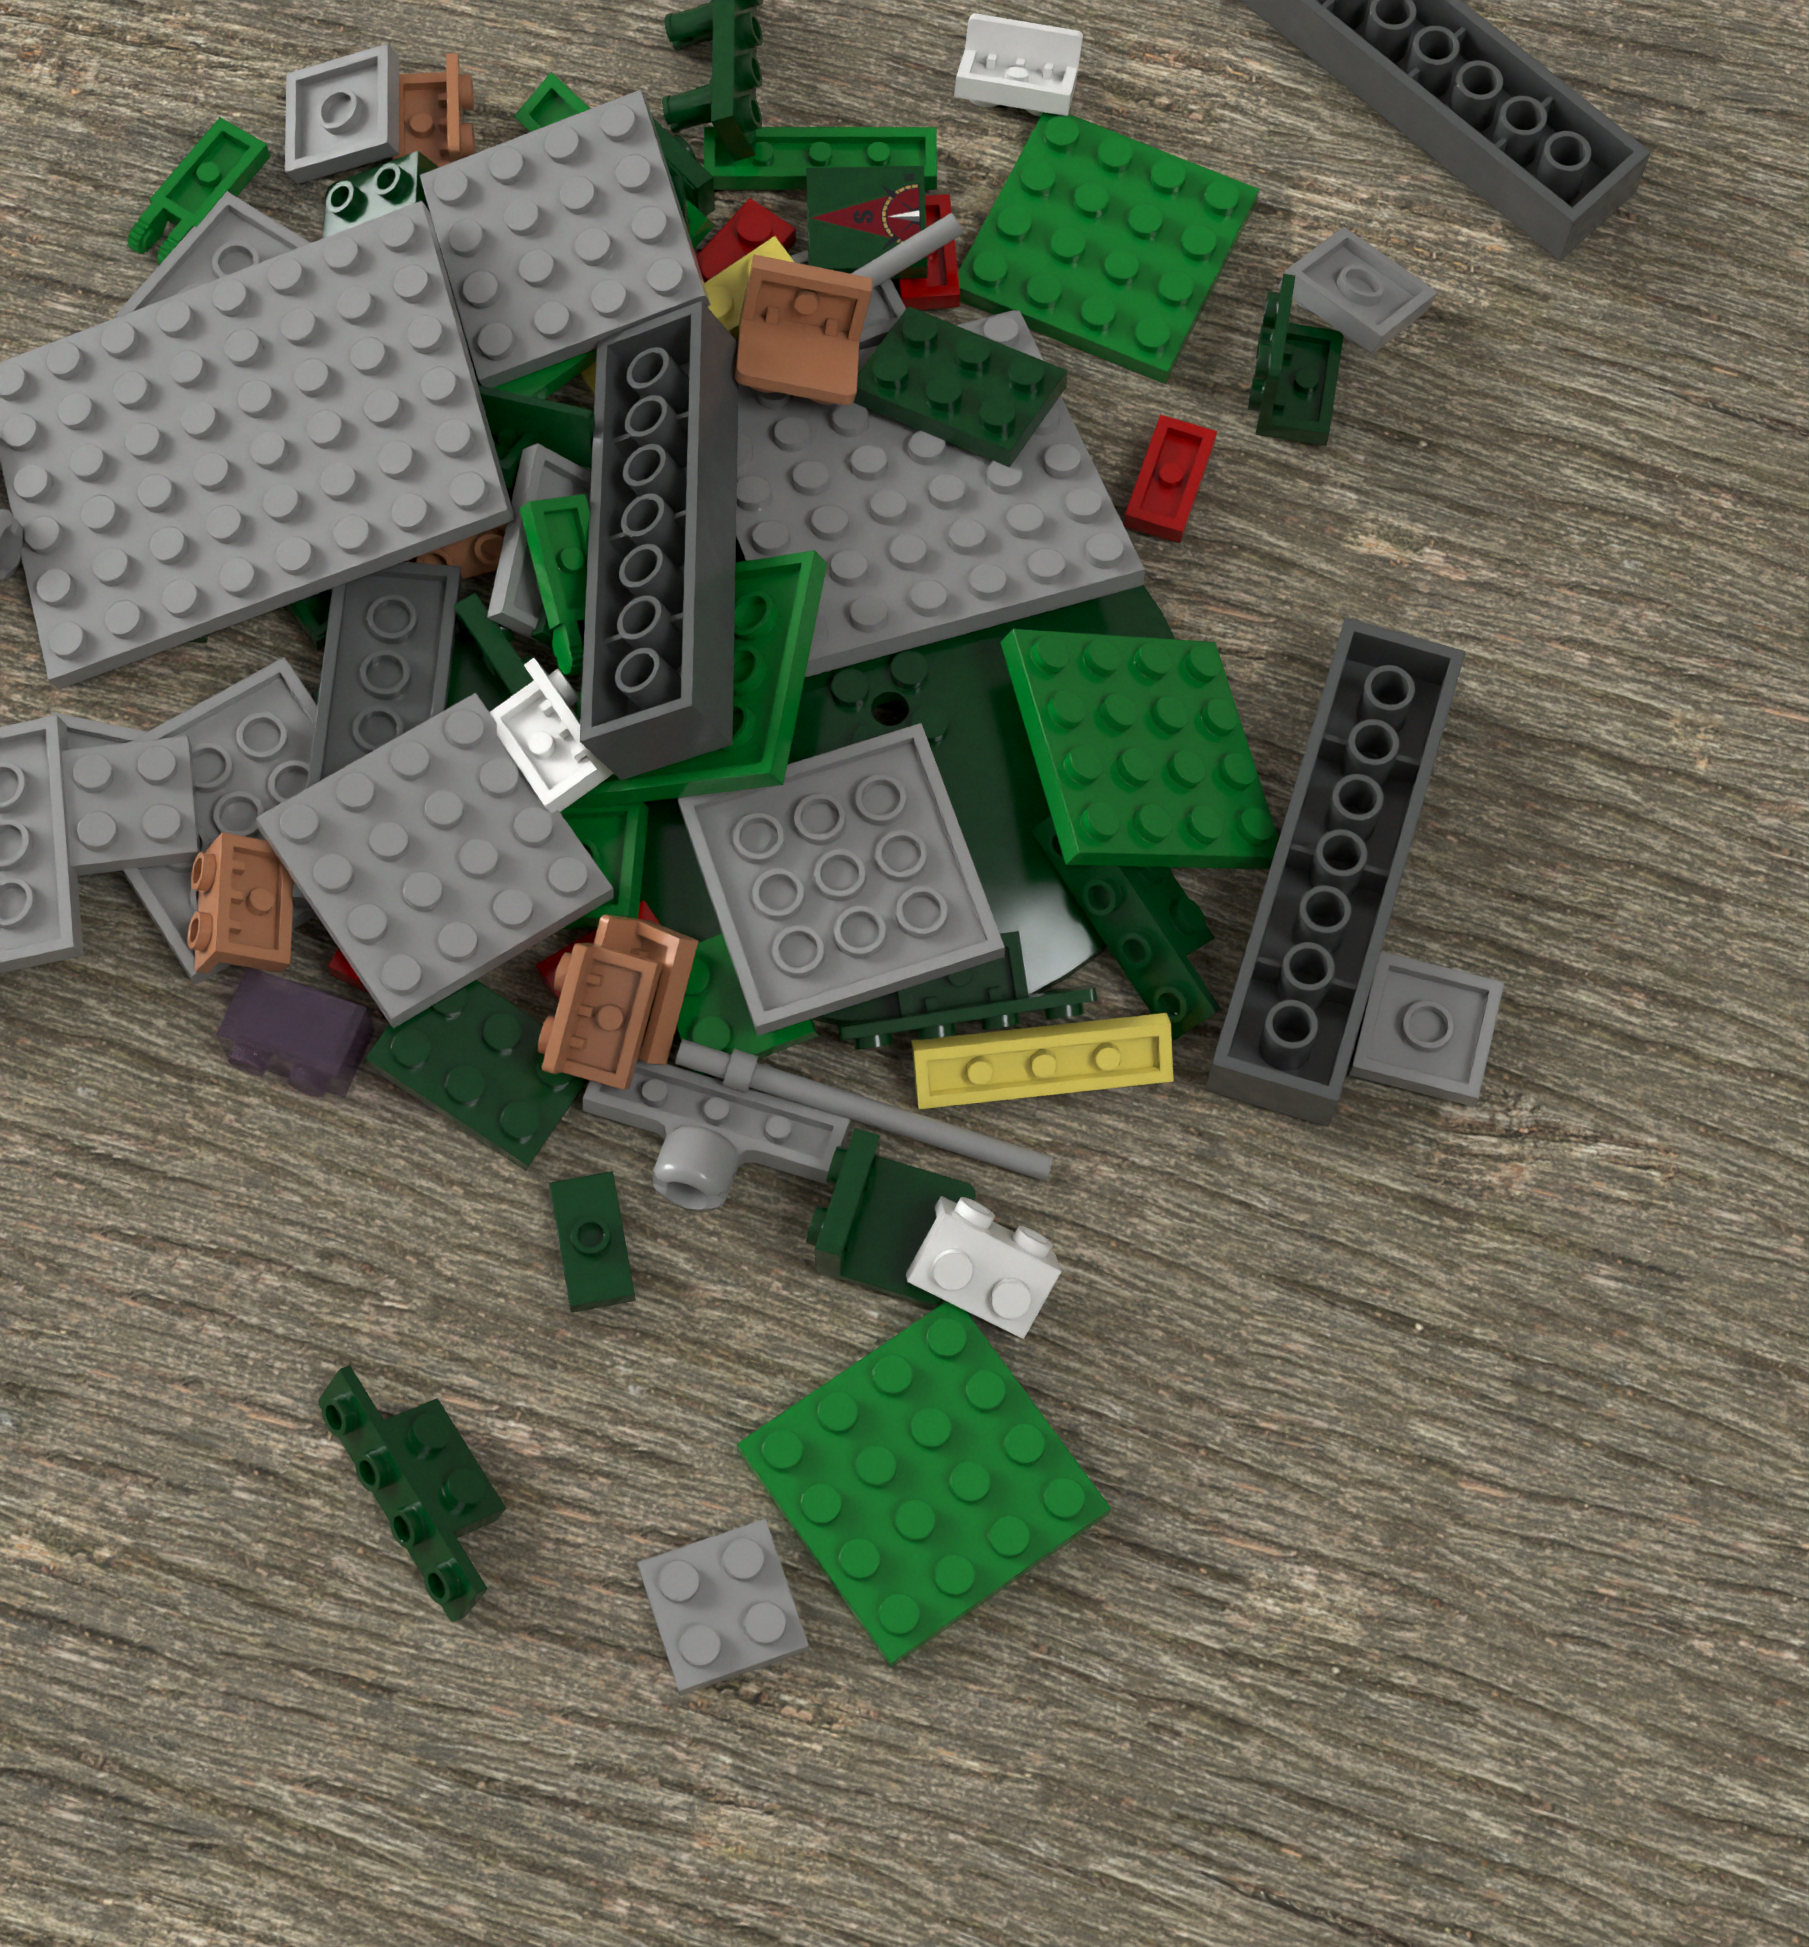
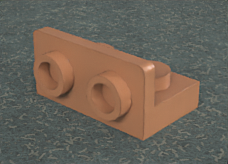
[188,832,294,974]

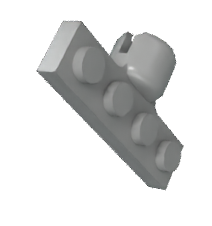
[583,1059,850,1212]

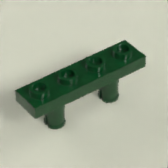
[662,0,763,161]

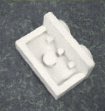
[954,13,1083,116]
[490,658,614,813]
[906,1196,1062,1339]

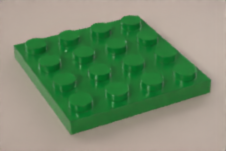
[958,112,1259,385]
[566,550,827,808]
[1000,629,1279,869]
[737,1301,1111,1668]

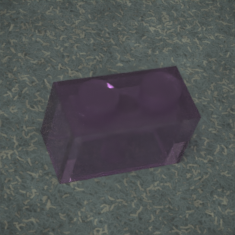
[216,967,375,1098]

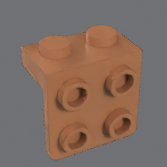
[734,254,873,405]

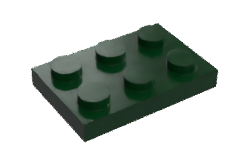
[853,306,1067,468]
[364,980,588,1171]

